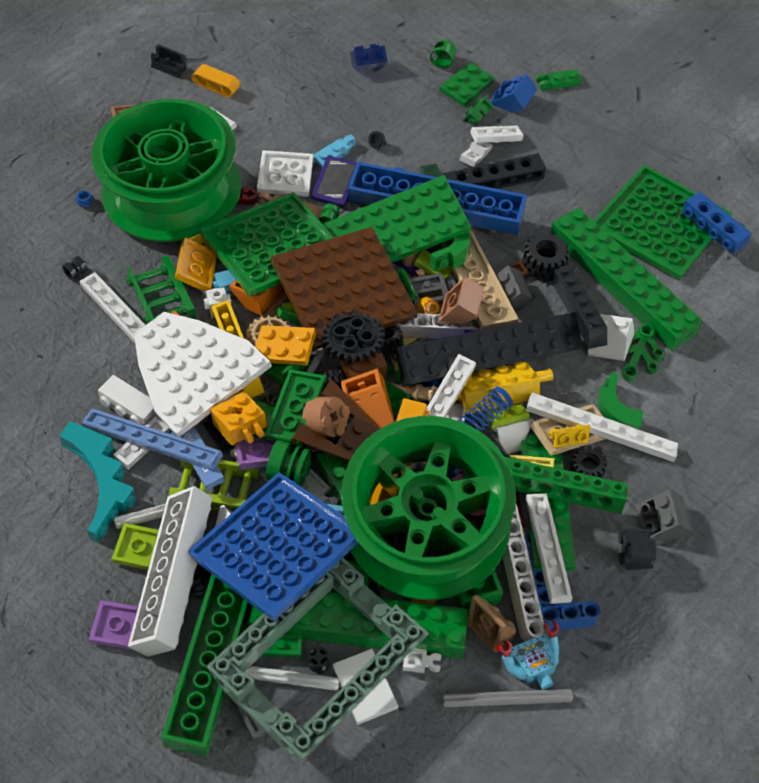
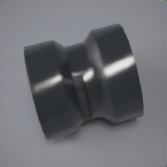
[62,256,88,280]

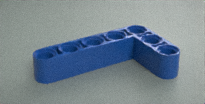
[524,531,601,630]

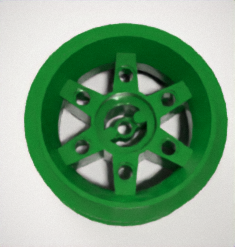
[91,99,241,242]
[342,416,516,600]

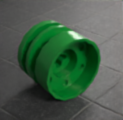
[265,440,312,487]

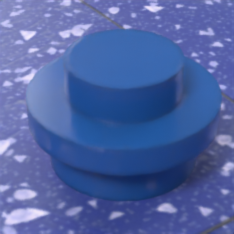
[76,190,94,207]

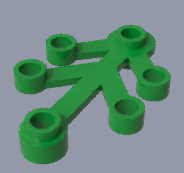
[612,324,664,382]

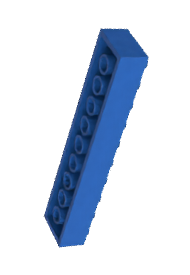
[348,162,527,235]

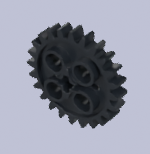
[322,311,385,365]

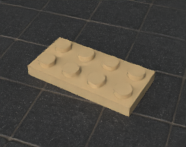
[530,404,606,456]

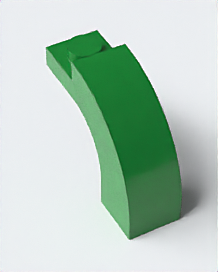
[430,232,470,272]
[597,372,643,430]

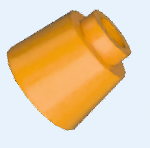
[416,297,439,314]

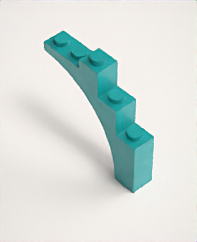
[59,421,136,543]

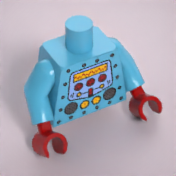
[496,621,559,690]

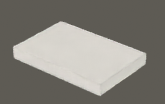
[332,649,398,725]

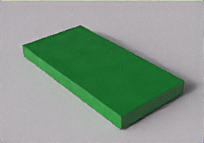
[265,369,327,447]

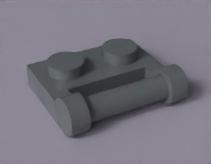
[410,273,448,310]

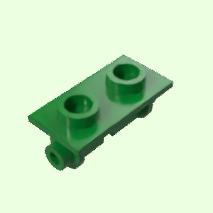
[462,94,493,125]

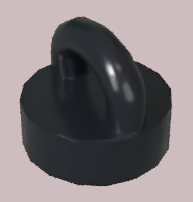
[368,131,386,148]

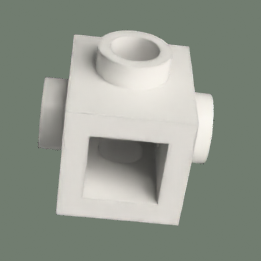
[204,287,231,319]

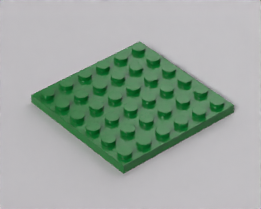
[594,165,733,280]
[199,192,334,297]

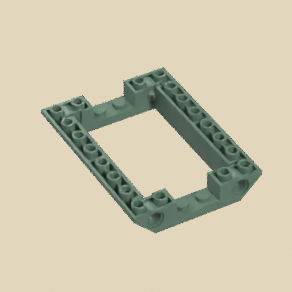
[207,558,428,760]

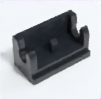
[151,44,187,78]

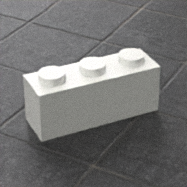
[98,375,157,426]

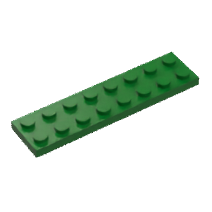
[521,434,576,571]

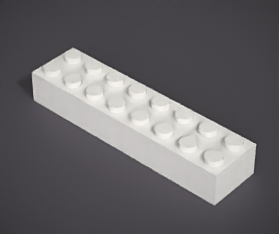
[128,486,213,657]

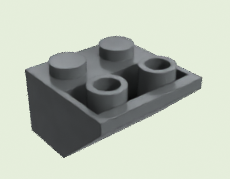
[496,265,533,311]
[636,489,692,541]

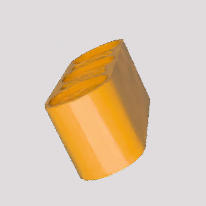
[191,64,241,98]

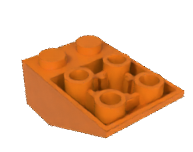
[341,369,395,429]

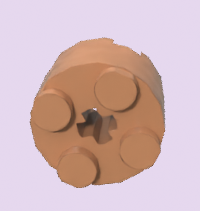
[303,397,350,437]

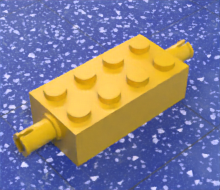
[455,361,553,413]

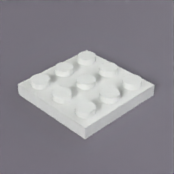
[257,150,313,197]

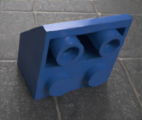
[490,74,537,113]

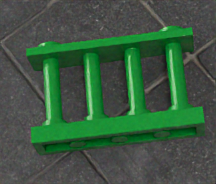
[125,256,196,325]

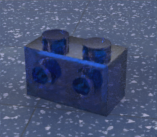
[350,43,388,68]

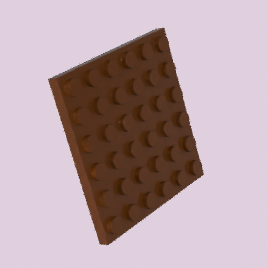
[270,227,418,350]

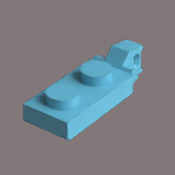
[313,134,355,168]

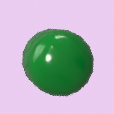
[429,39,457,68]

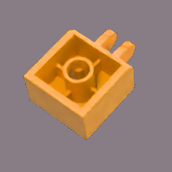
[210,391,267,445]

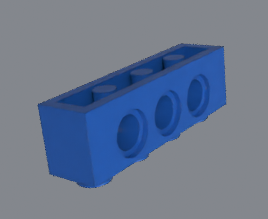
[682,191,752,255]

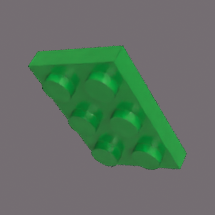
[439,62,495,107]

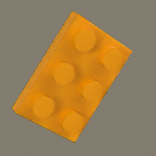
[175,237,217,292]
[255,325,317,365]

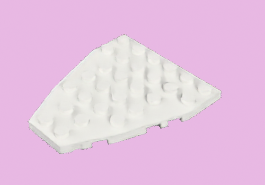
[134,312,272,437]

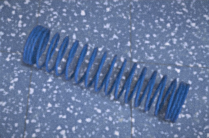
[457,386,513,431]

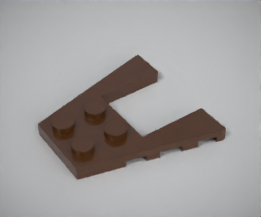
[290,380,379,464]

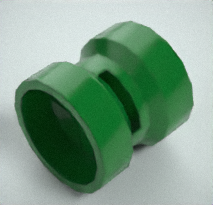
[318,204,340,224]

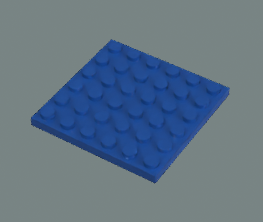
[187,472,358,621]

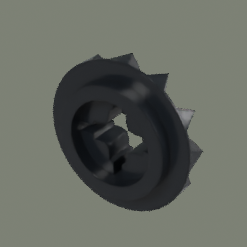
[189,565,212,597]

